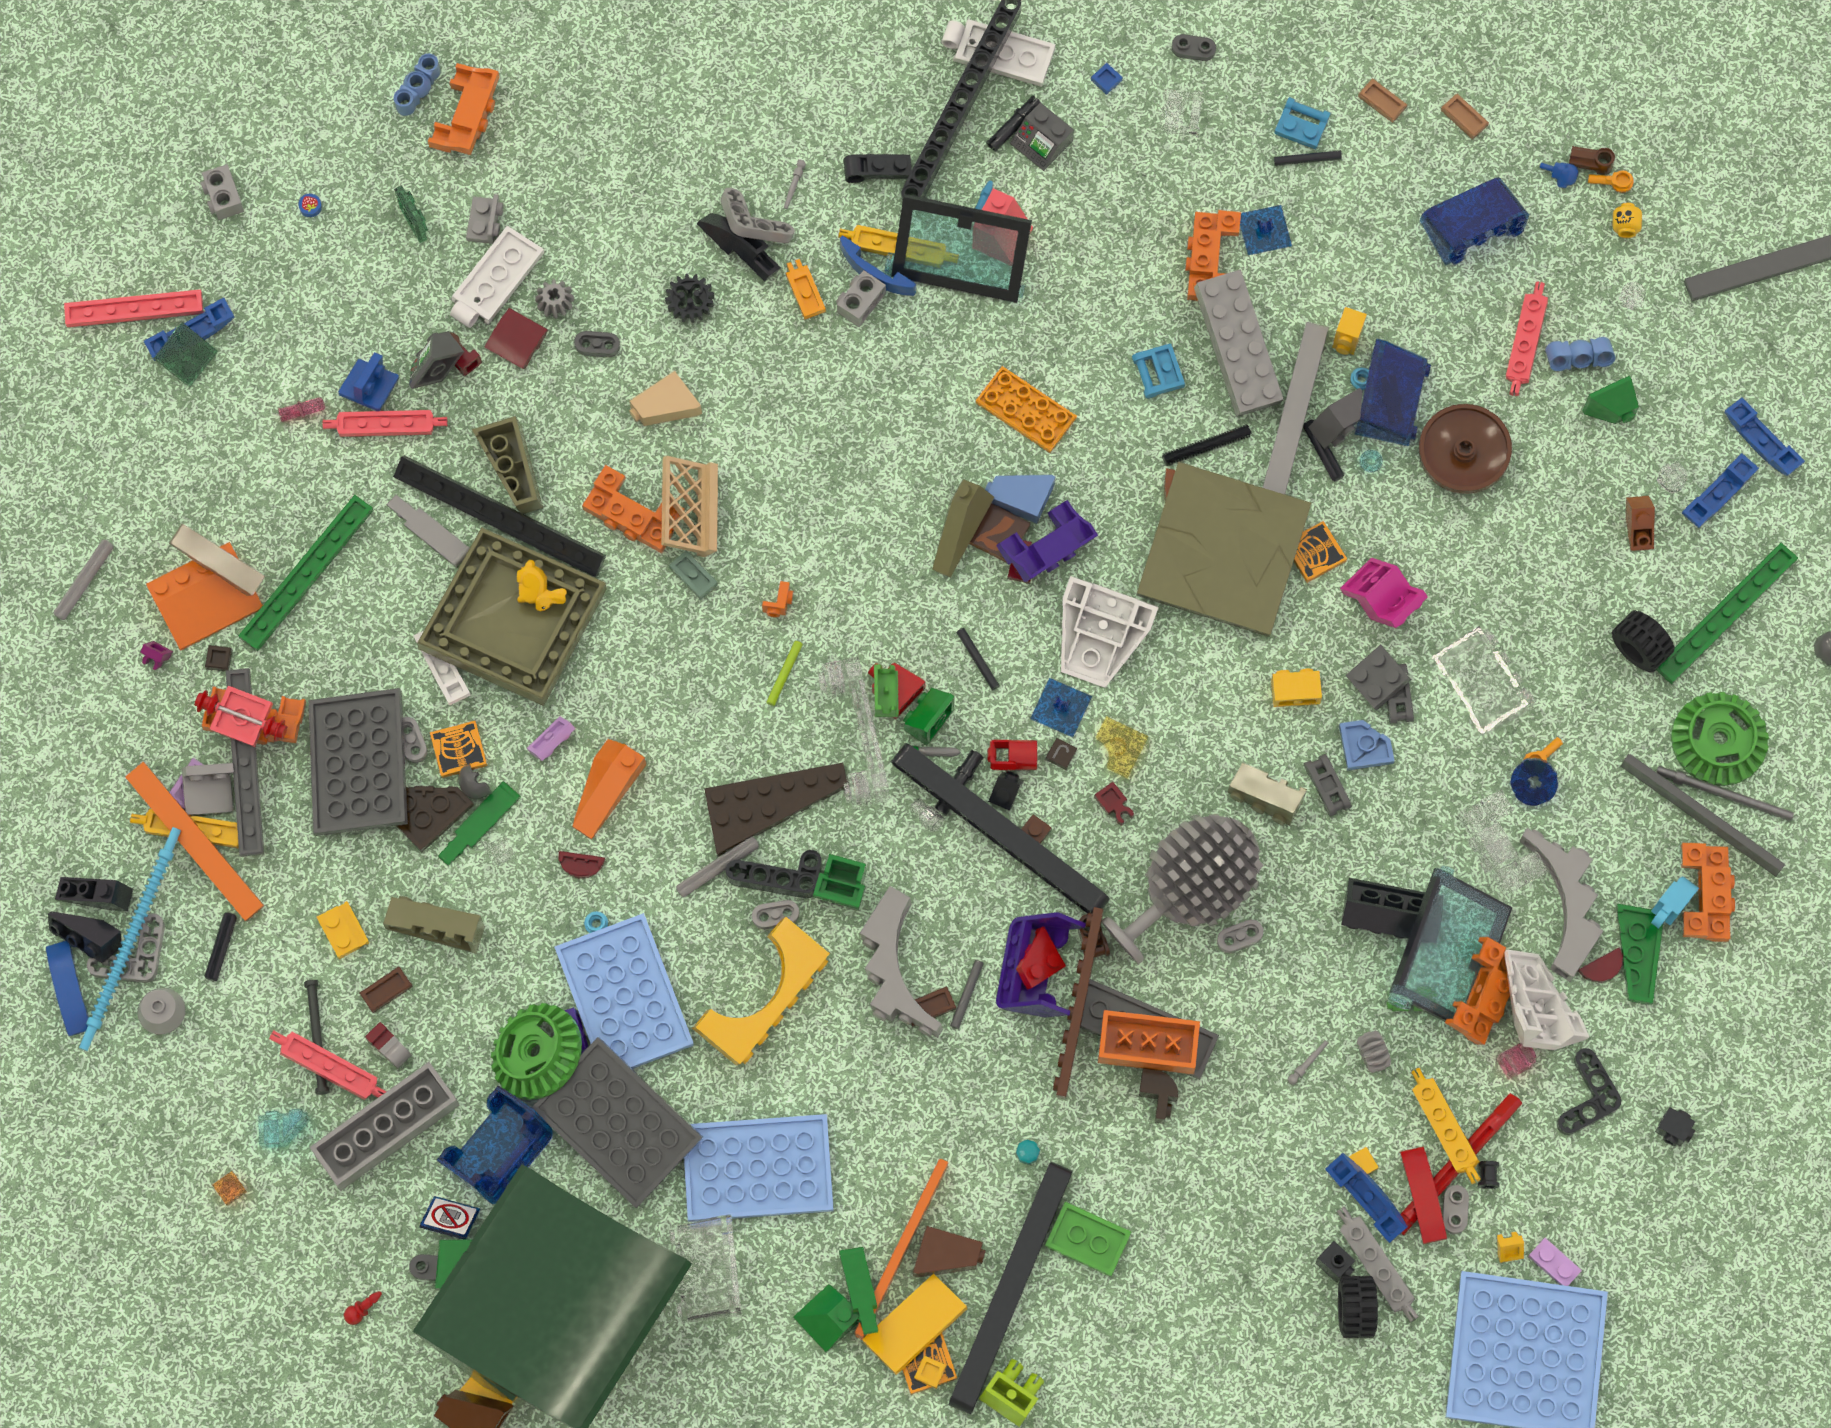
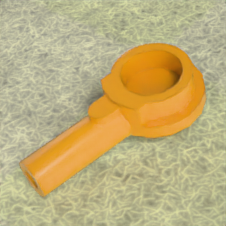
[1588,170,1634,193]
[1523,737,1563,775]

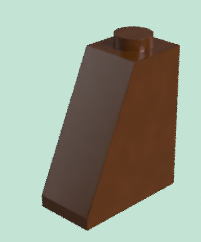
[913,1226,986,1278]
[434,1390,514,1428]

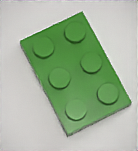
[1045,1202,1131,1277]

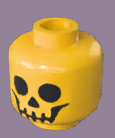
[1612,203,1642,238]

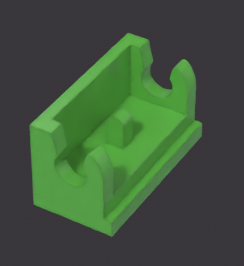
[874,664,899,717]

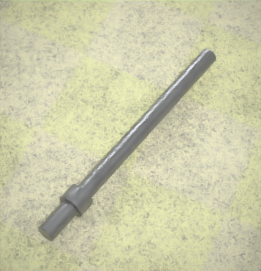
[1656,766,1794,821]

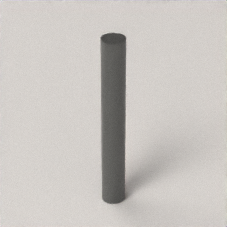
[950,960,984,1029]

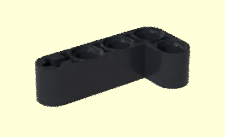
[726,850,822,899]

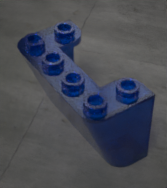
[1420,177,1529,266]

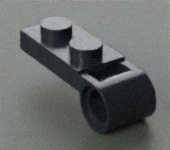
[843,154,912,183]

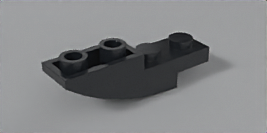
[697,213,781,282]

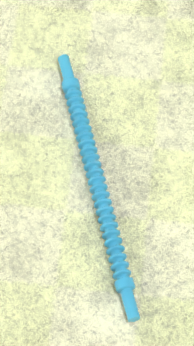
[79,827,181,1051]

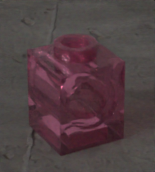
[1496,1043,1536,1080]

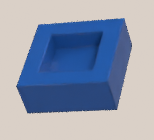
[1091,63,1123,95]

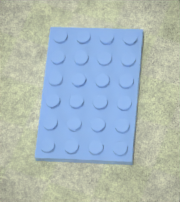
[554,913,694,1069]
[684,1114,834,1222]

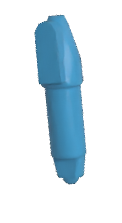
[975,181,993,210]

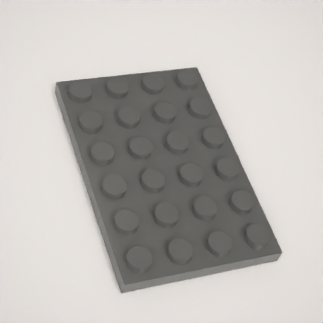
[308,688,408,836]
[532,1037,703,1208]

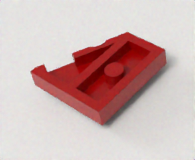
[1016,926,1066,990]

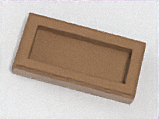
[1358,78,1407,123]
[1441,93,1489,140]

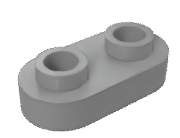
[403,717,428,763]
[752,900,799,930]
[1217,919,1263,953]
[1442,1185,1469,1234]

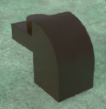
[1139,1068,1178,1124]

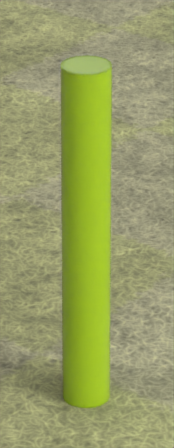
[766,640,803,706]

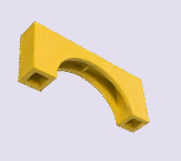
[692,917,830,1065]

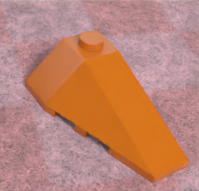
[572,739,646,840]

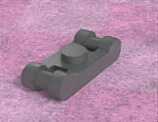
[1387,663,1414,724]
[1304,754,1352,817]

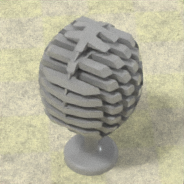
[1101,814,1263,965]

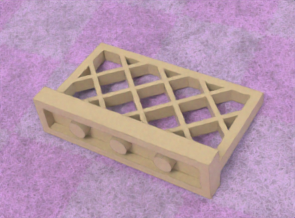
[661,456,718,557]

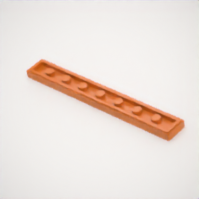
[125,762,264,921]
[855,1159,948,1340]

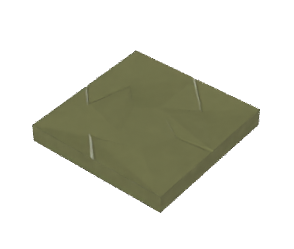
[1136,462,1311,637]
[417,527,607,706]

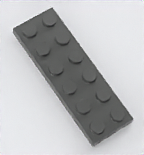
[1068,979,1219,1080]

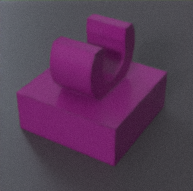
[140,641,173,670]

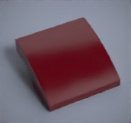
[484,308,549,369]

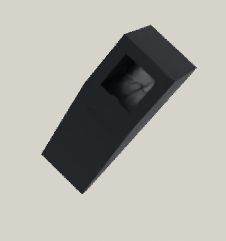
[55,877,133,912]
[48,911,122,963]

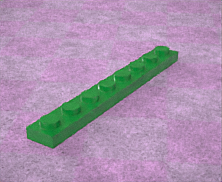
[238,494,374,652]
[1656,542,1798,685]

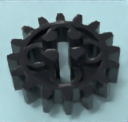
[665,273,714,323]

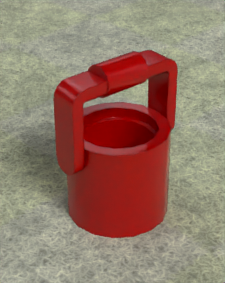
[987,740,1037,770]

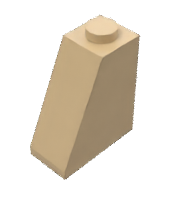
[629,371,702,426]

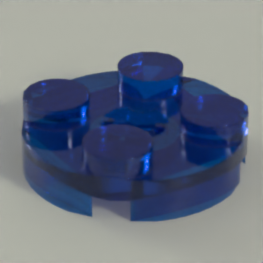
[1510,758,1559,806]

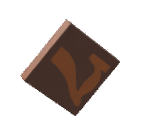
[969,503,1031,563]

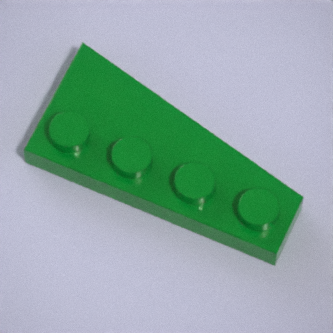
[1616,903,1663,1005]

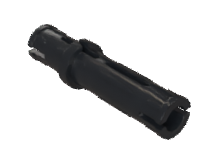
[986,95,1040,152]
[934,750,984,816]

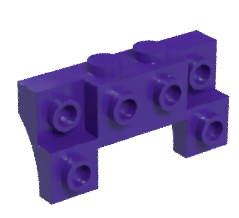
[996,500,1098,582]

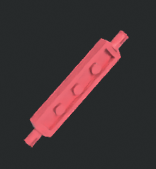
[1506,281,1548,396]
[323,410,448,437]
[269,1030,387,1100]

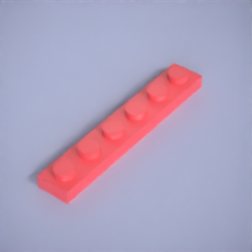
[64,289,203,328]

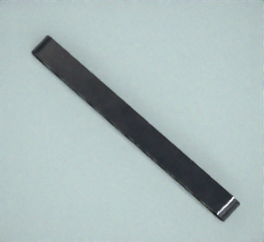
[901,0,1021,210]
[891,743,1110,914]
[948,1161,1073,1415]

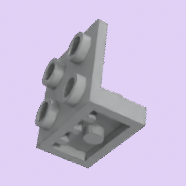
[181,763,234,815]

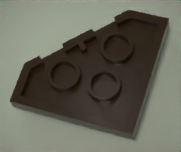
[396,786,474,853]

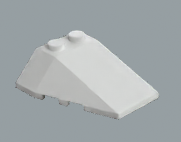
[1061,576,1159,688]
[1504,950,1589,1050]

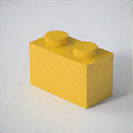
[1332,307,1367,355]
[1271,668,1322,707]

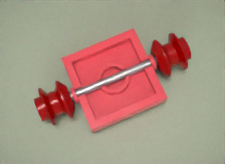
[194,686,288,747]

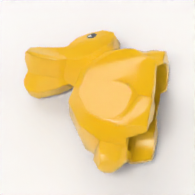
[517,560,567,612]

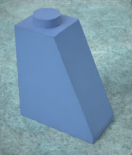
[985,475,1056,524]

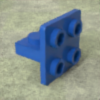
[338,352,399,411]

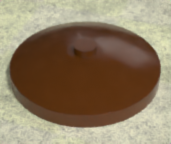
[1419,404,1512,494]

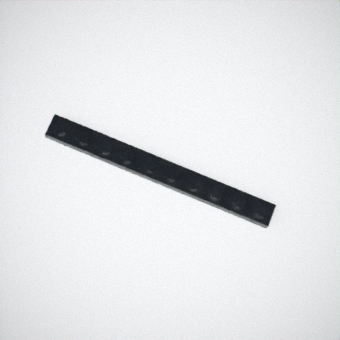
[393,455,607,577]

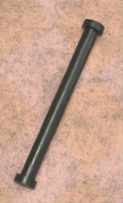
[304,980,330,1095]

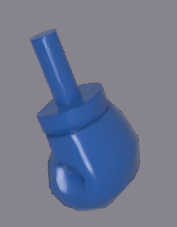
[1540,162,1578,188]

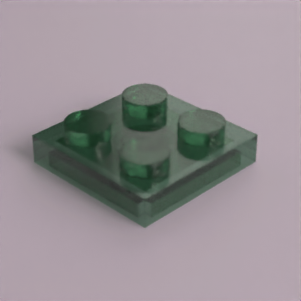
[394,185,428,244]
[153,322,218,387]

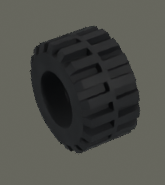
[1611,610,1675,672]
[1338,1276,1378,1338]

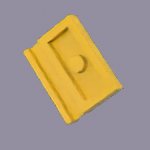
[317,901,369,959]

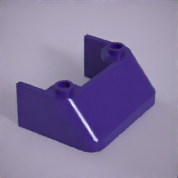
[996,912,1086,1018]

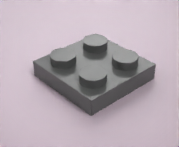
[1346,644,1412,711]

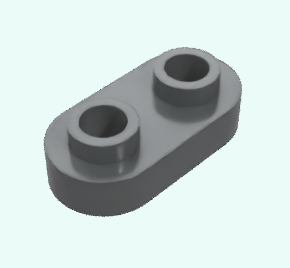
[1171,34,1216,61]
[574,331,620,357]
[409,1254,438,1281]

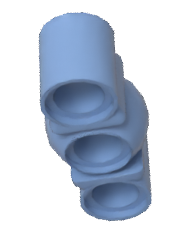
[394,53,440,116]
[1545,337,1615,371]

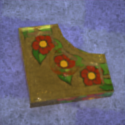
[1096,716,1149,778]

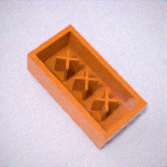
[1098,1010,1200,1074]

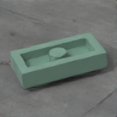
[669,550,718,600]

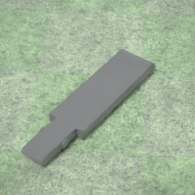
[386,495,470,568]

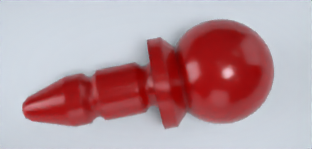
[344,1291,382,1325]

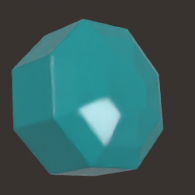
[1016,1139,1040,1165]

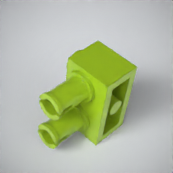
[979,1359,1044,1427]

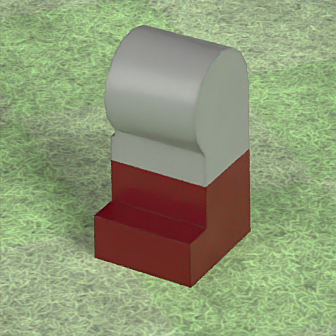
[365,1022,412,1069]

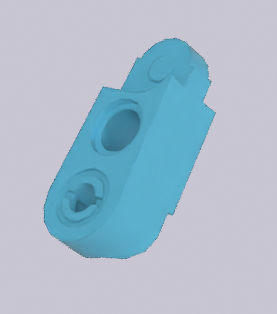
[1651,876,1699,929]

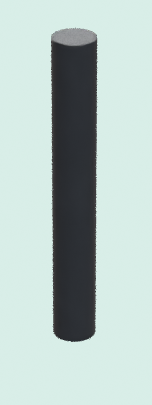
[1274,150,1342,166]
[956,628,1000,690]

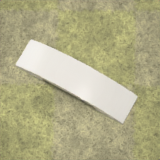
[413,631,470,705]

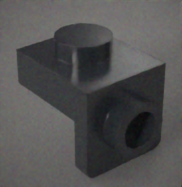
[988,771,1024,811]

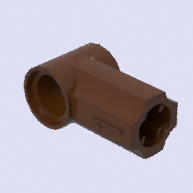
[1569,146,1615,175]

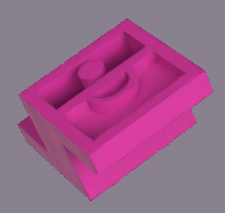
[1340,558,1428,628]

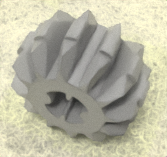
[535,279,574,319]
[1357,1030,1391,1073]

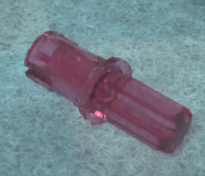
[278,397,325,422]

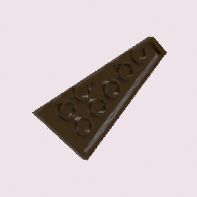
[704,762,848,857]

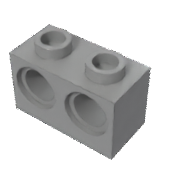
[200,164,244,220]
[836,270,886,327]

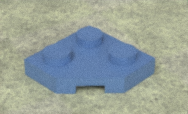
[1339,720,1394,770]

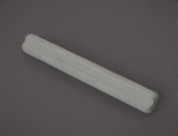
[53,540,113,620]
[676,836,759,897]

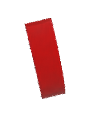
[1400,1146,1447,1244]

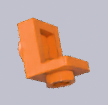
[762,581,794,617]

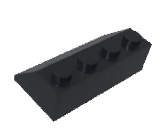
[1341,878,1442,943]

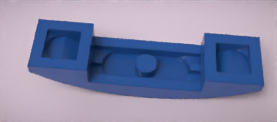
[840,235,916,296]
[144,297,235,361]
[1724,397,1805,476]
[1682,453,1759,528]
[46,941,89,1036]
[1325,1153,1408,1243]

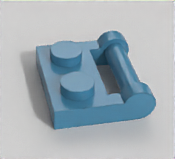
[1274,97,1331,150]
[1132,343,1185,399]

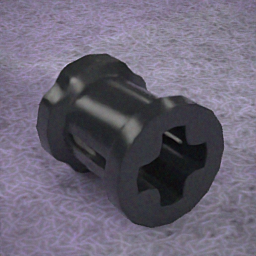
[1478,1161,1500,1189]

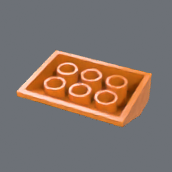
[146,542,263,651]

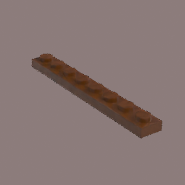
[1053,907,1103,1099]

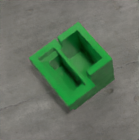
[813,854,866,910]

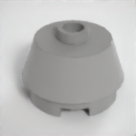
[137,988,185,1034]

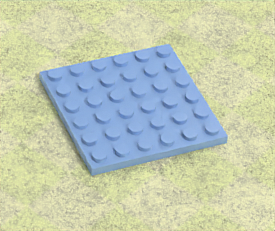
[1445,1271,1608,1428]

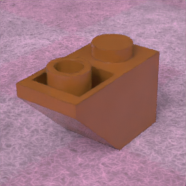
[1626,496,1655,551]

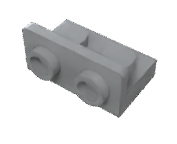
[466,194,503,244]

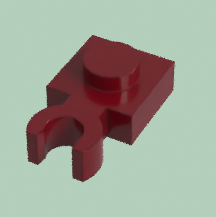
[1094,782,1134,826]

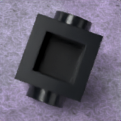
[1655,1107,1696,1146]
[1315,1241,1356,1283]

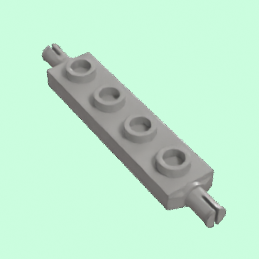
[1337,1206,1419,1322]

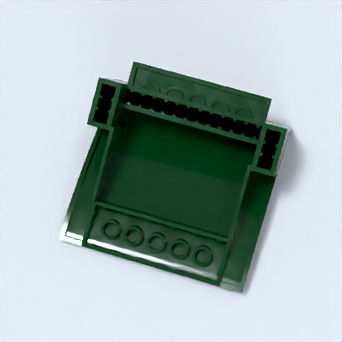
[412,1164,692,1428]

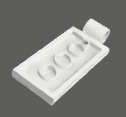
[941,19,1056,87]
[450,226,544,328]

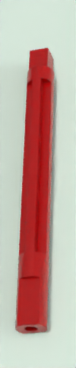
[1401,1093,1522,1236]

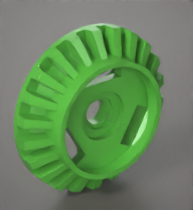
[1671,692,1769,786]
[491,1003,582,1100]

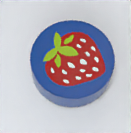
[298,194,322,217]

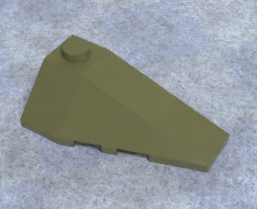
[932,479,994,578]

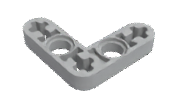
[721,188,795,243]
[87,913,165,983]

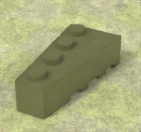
[472,416,543,514]
[383,896,485,954]

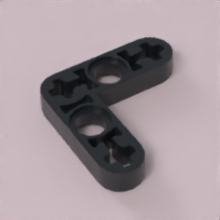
[1557,1048,1621,1135]

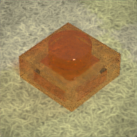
[212,1171,247,1206]

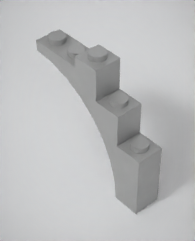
[1519,828,1603,982]
[860,886,943,1038]

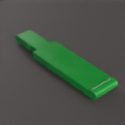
[438,781,521,866]
[839,1247,878,1335]

